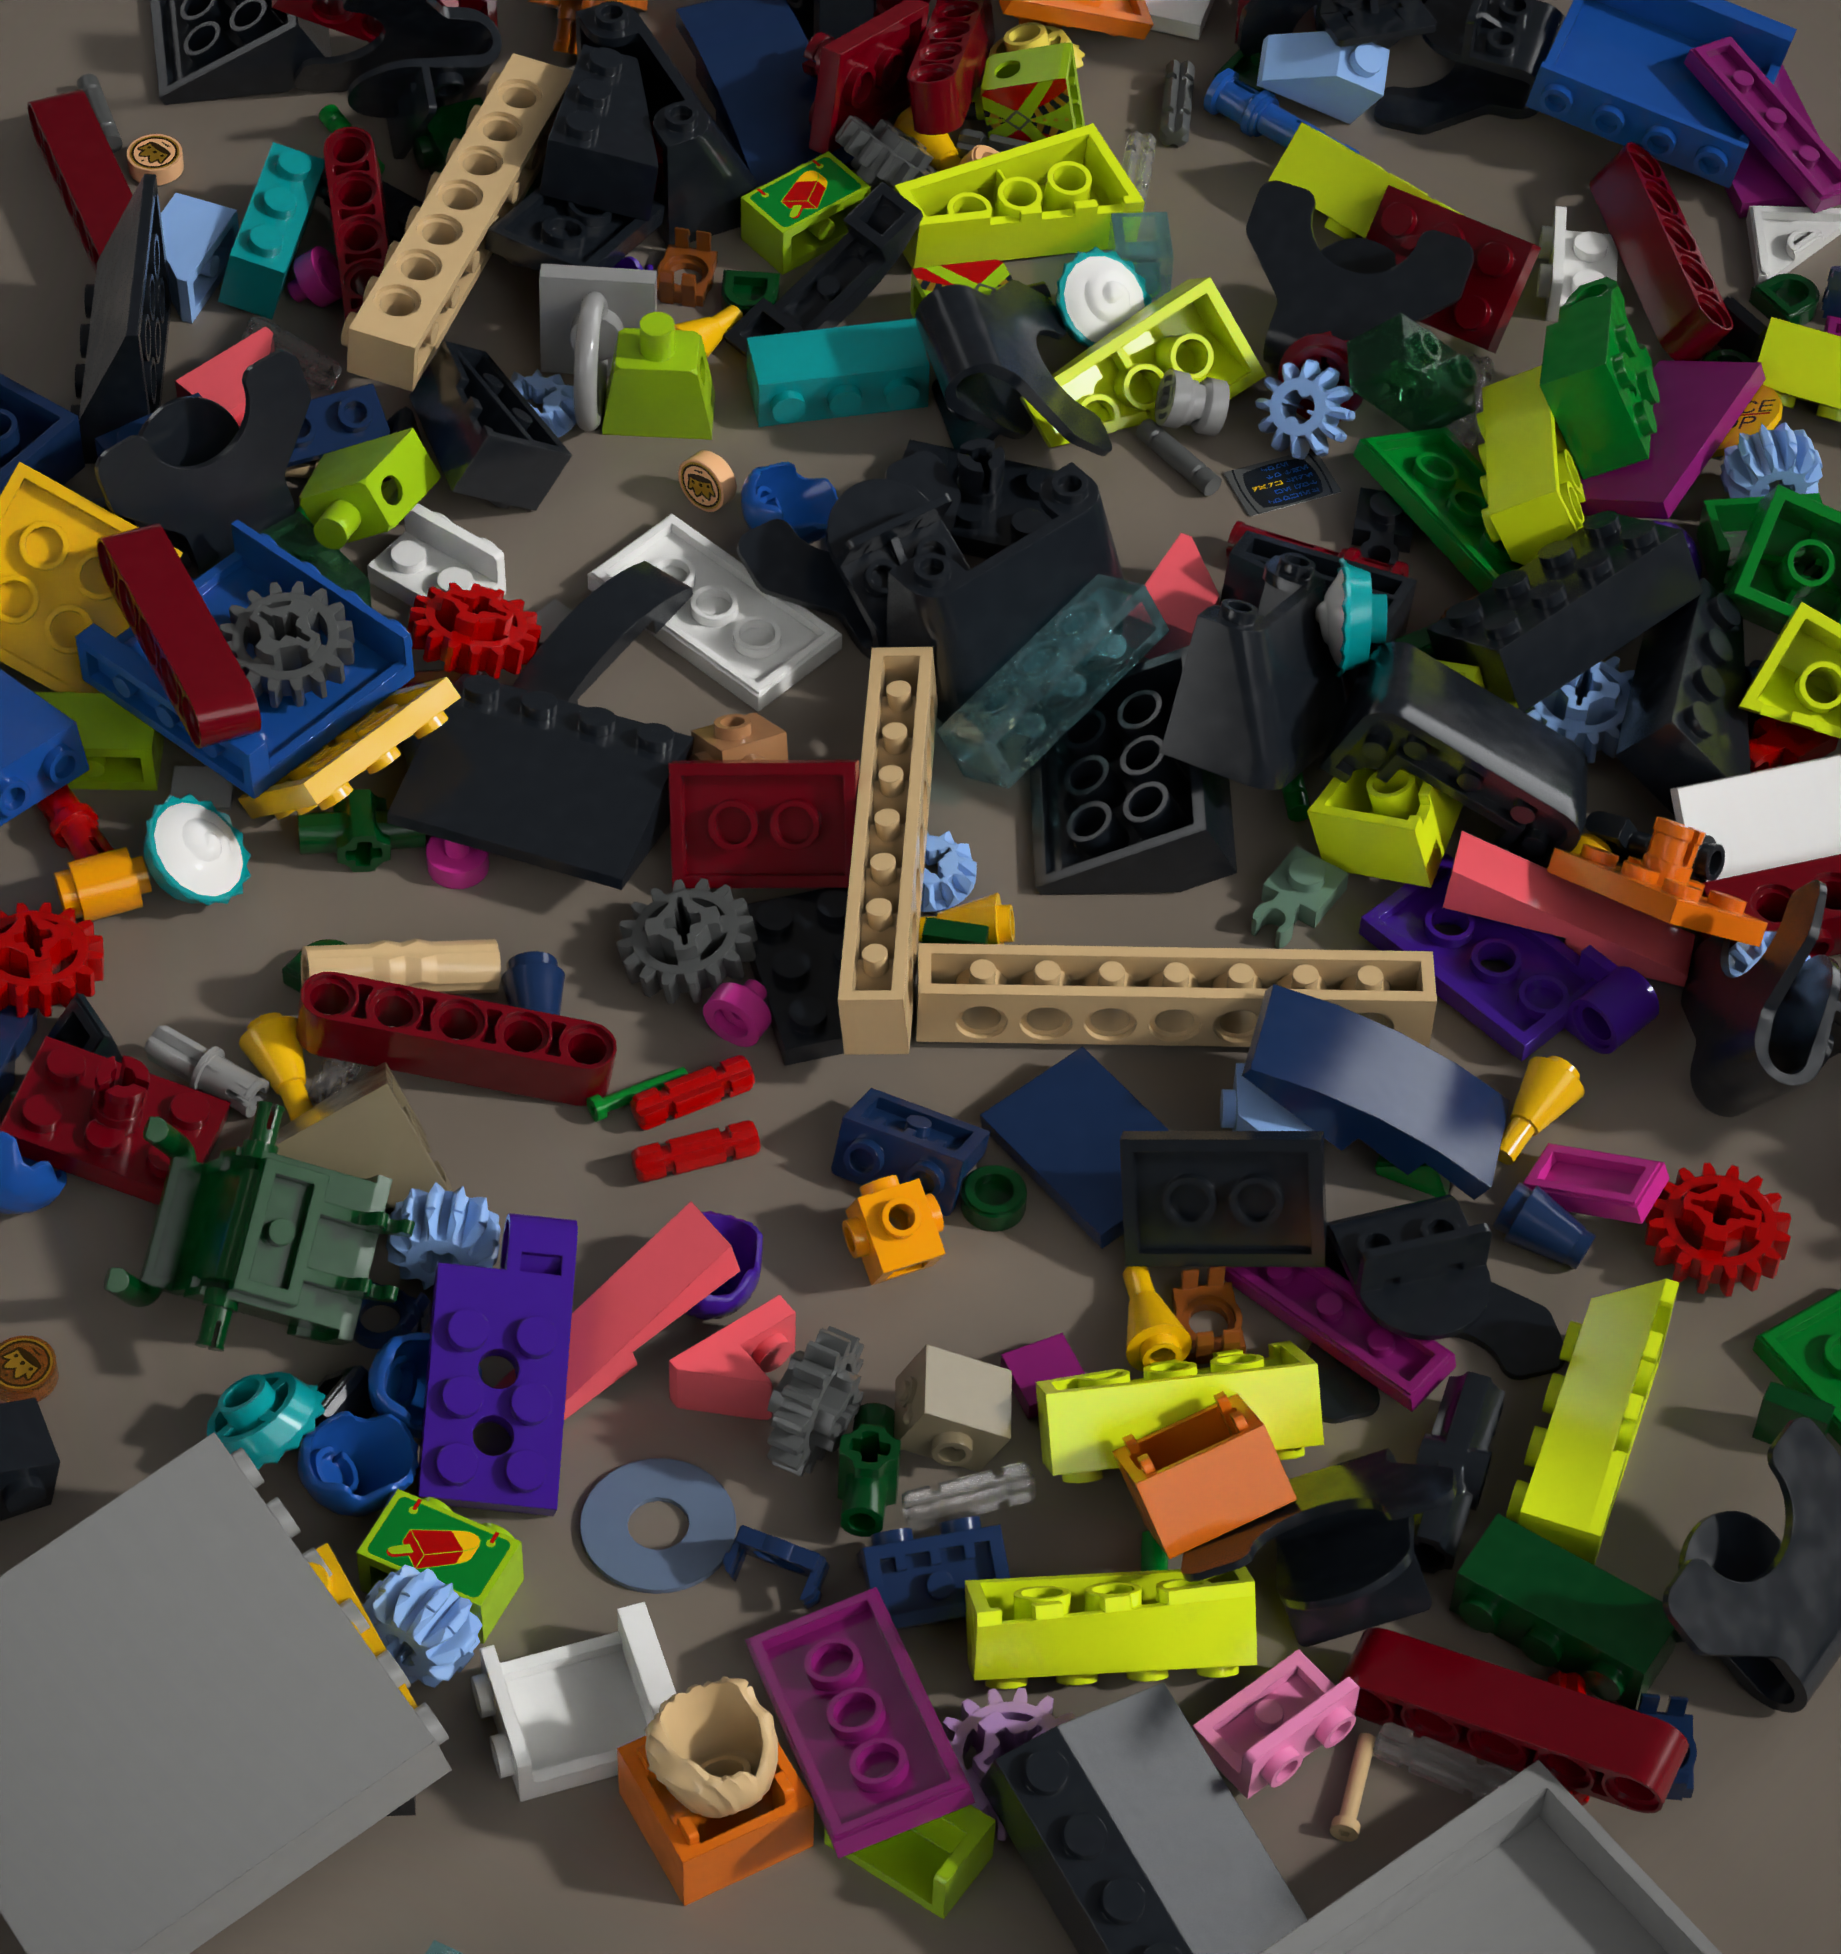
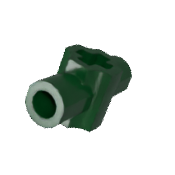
[297,789,426,872]
[837,1403,901,1537]

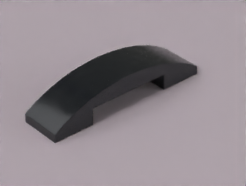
[724,181,924,358]
[512,561,693,704]

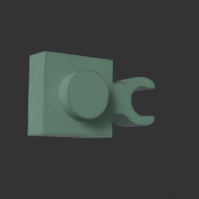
[1251,846,1349,949]

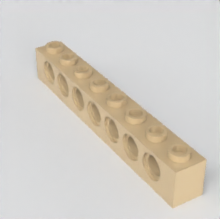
[341,53,573,392]
[838,647,938,1055]
[916,943,1437,1048]

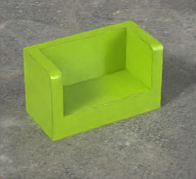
[824,1805,996,1919]

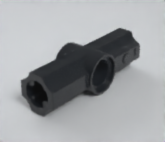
[1413,1371,1505,1574]

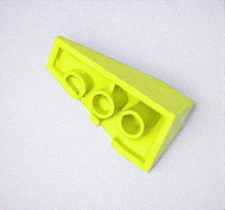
[1020,277,1267,448]

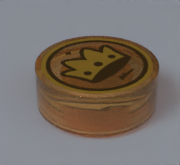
[0,1335,59,1402]

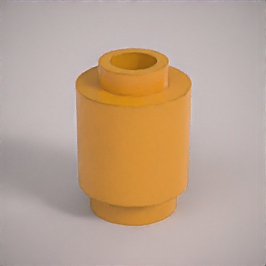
[53,847,152,921]

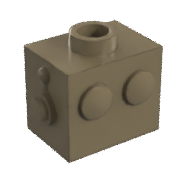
[894,1344,1012,1472]

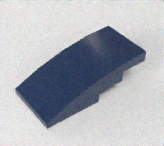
[676,0,854,187]
[1242,984,1510,1200]

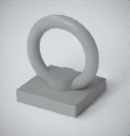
[539,263,657,432]

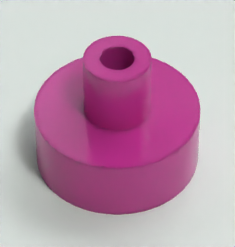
[287,246,342,308]
[426,836,490,889]
[703,979,772,1047]

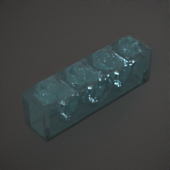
[937,574,1170,789]

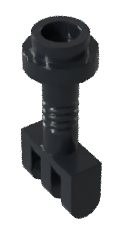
[1585,811,1725,883]

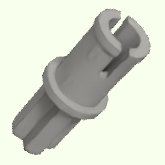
[144,1026,270,1118]

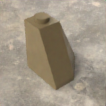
[275,1062,452,1209]

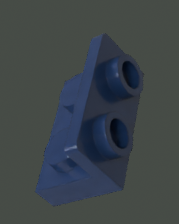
[287,383,390,468]
[831,1088,991,1216]
[856,1516,1010,1630]

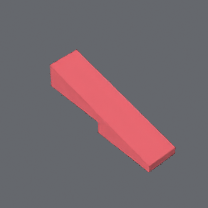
[1443,831,1695,987]
[493,1201,740,1420]

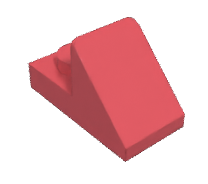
[669,1295,796,1420]

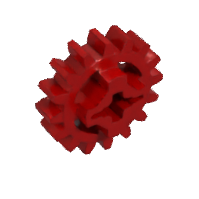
[407,583,542,679]
[0,902,104,1018]
[1644,1163,1791,1297]

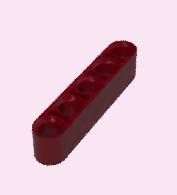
[907,0,996,135]
[27,89,133,273]
[323,127,391,320]
[1589,142,1734,361]
[97,523,261,749]
[296,972,617,1106]
[1338,1627,1689,1813]

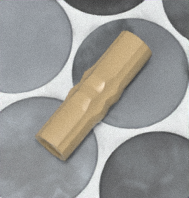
[301,938,501,994]

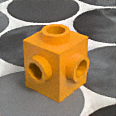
[842,1175,946,1286]

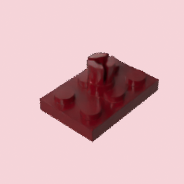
[802,0,930,154]
[1365,185,1541,354]
[669,760,860,888]
[0,1036,231,1205]

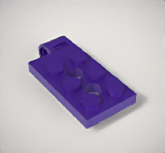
[1359,854,1659,1062]
[416,1213,578,1516]

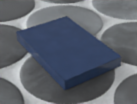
[980,1046,1169,1249]

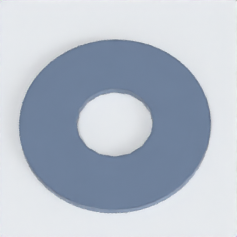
[580,1458,736,1594]

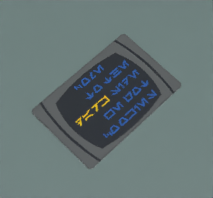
[1224,449,1341,516]

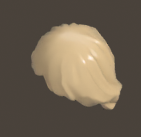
[644,1676,778,1818]

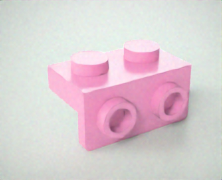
[1192,1649,1360,1799]

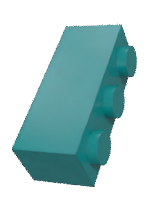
[218,142,325,319]
[747,318,930,427]

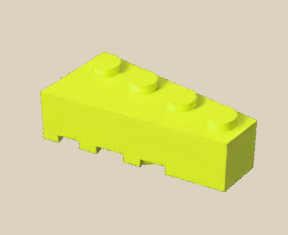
[894,123,1145,269]

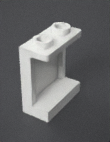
[471,1602,676,1802]

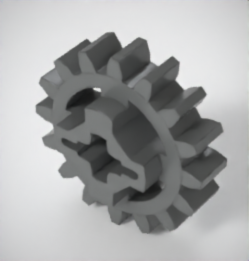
[835,115,938,189]
[219,581,355,708]
[617,878,758,1004]
[767,1326,864,1477]

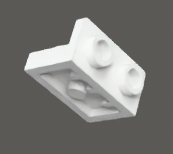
[1536,206,1618,322]
[367,503,506,607]

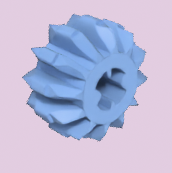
[1255,359,1356,460]
[1720,422,1823,498]
[386,1182,501,1290]
[363,1565,483,1688]

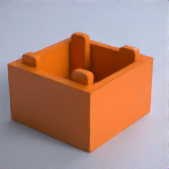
[1112,1391,1297,1559]
[617,1736,814,1906]

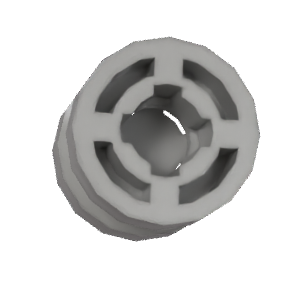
[1155,369,1230,437]

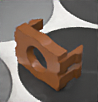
[657,227,718,308]
[1171,1266,1246,1364]

